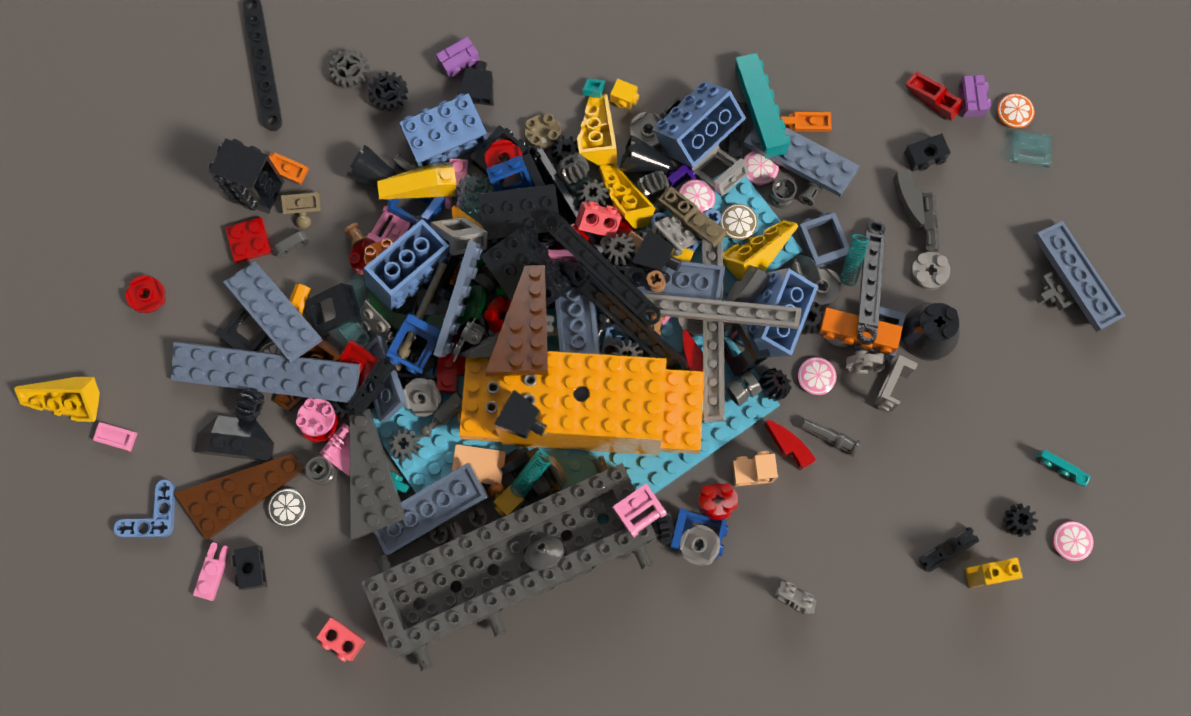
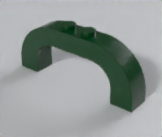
[369,285,486,335]

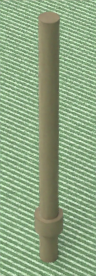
[394,262,447,371]

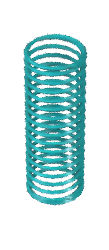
[840,234,869,286]
[510,451,551,498]

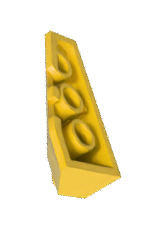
[577,94,617,165]
[377,162,456,199]
[599,164,656,229]
[723,220,798,280]
[14,377,100,422]

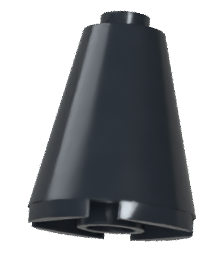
[619,135,673,175]
[346,145,398,188]

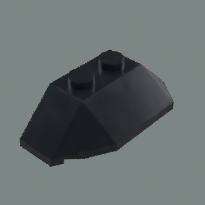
[194,415,274,462]

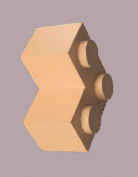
[732,451,778,487]

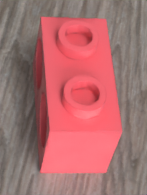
[575,201,622,238]
[317,618,366,662]

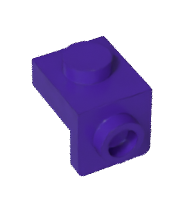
[667,164,697,188]

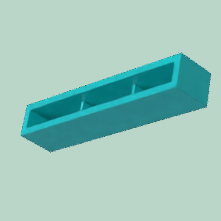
[735,53,791,158]

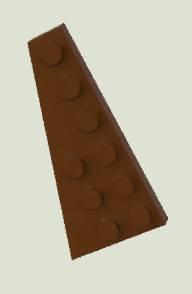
[485,265,548,376]
[174,454,305,540]

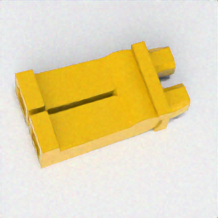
[964,558,1023,588]

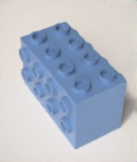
[652,81,746,167]
[399,93,488,167]
[364,219,449,311]
[736,268,818,358]

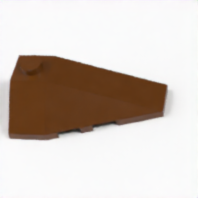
[274,336,341,411]

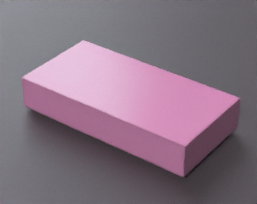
[93,422,138,452]

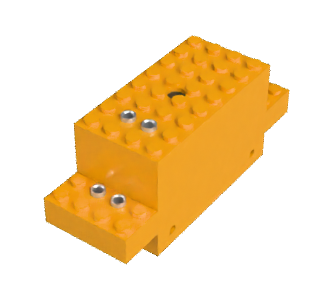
[459,351,704,455]

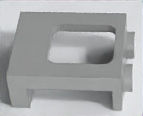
[689,144,749,197]
[431,217,487,255]
[874,355,918,412]

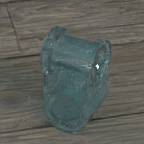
[337,322,372,349]

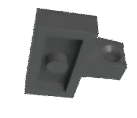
[1035,270,1076,311]

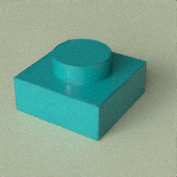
[583,78,606,98]

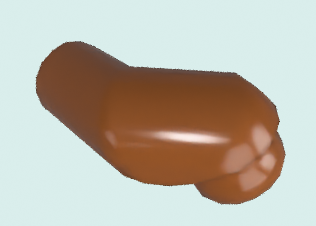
[487,482,504,497]

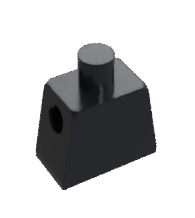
[458,61,494,106]
[632,230,682,275]
[494,390,548,439]

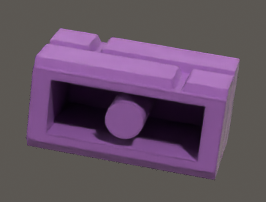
[436,37,480,78]
[959,75,991,118]

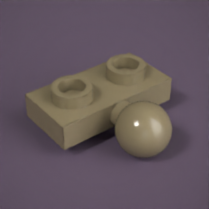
[281,192,322,229]

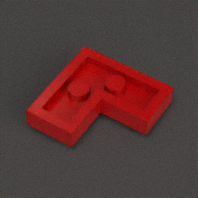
[436,354,478,394]

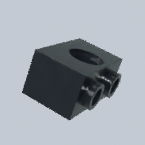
[904,133,951,172]
[232,546,267,591]

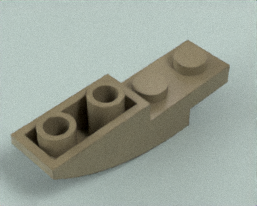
[658,187,727,247]

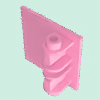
[319,423,350,476]

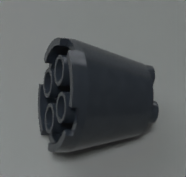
[901,303,959,361]

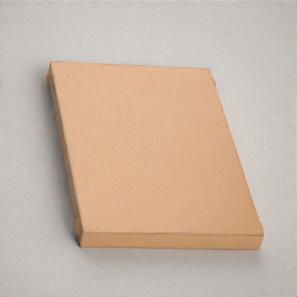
[451,444,506,485]

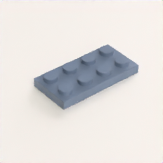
[365,336,407,422]

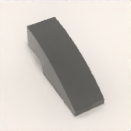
[894,171,925,230]
[725,265,771,303]

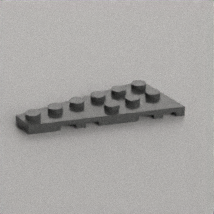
[350,409,406,540]

